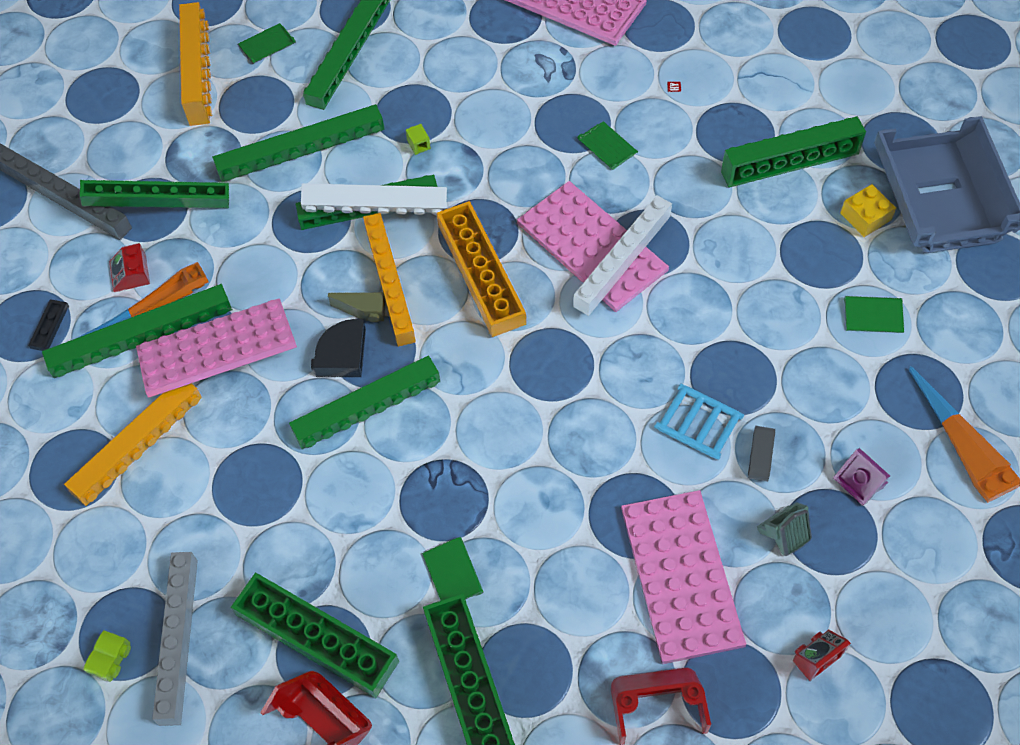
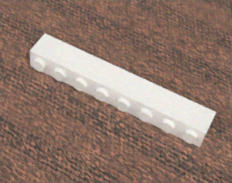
[301,183,447,215]
[573,195,672,316]

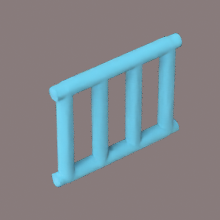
[654,383,744,460]

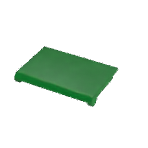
[238,23,296,64]
[577,121,638,170]
[844,296,904,333]
[422,537,484,600]

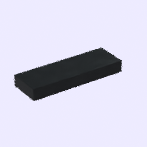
[28,299,69,351]

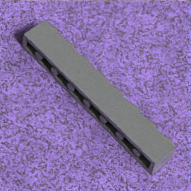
[152,552,198,726]

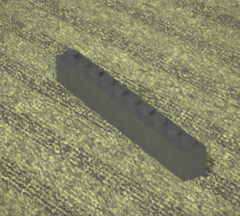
[0,143,132,240]

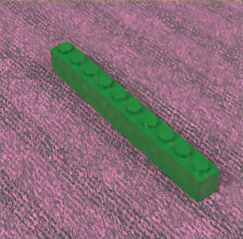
[303,0,390,110]
[212,104,385,182]
[42,284,232,378]

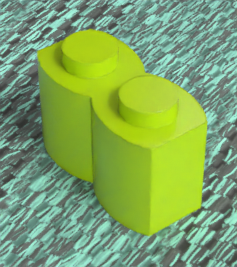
[83,630,131,682]

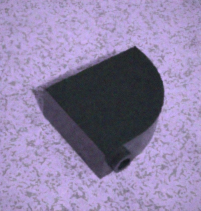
[311,319,366,377]

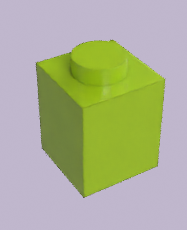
[406,124,431,155]

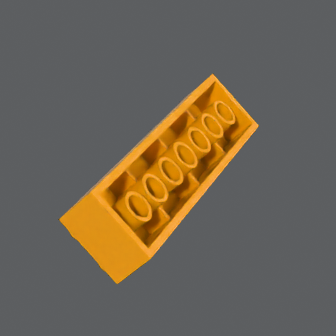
[179,2,212,126]
[436,201,526,337]

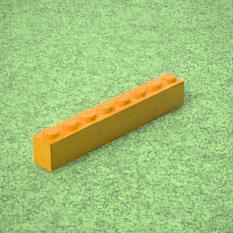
[363,213,416,347]
[64,384,202,506]

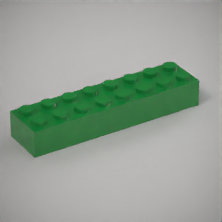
[721,116,866,188]
[231,572,399,698]
[423,593,515,745]

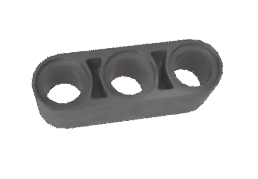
[748,425,775,482]

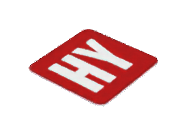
[667,82,681,92]

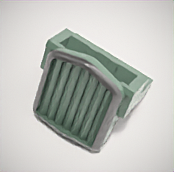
[757,502,812,556]

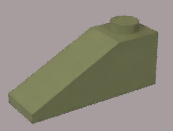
[328,292,385,322]

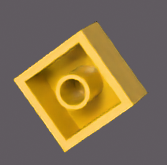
[840,184,896,237]

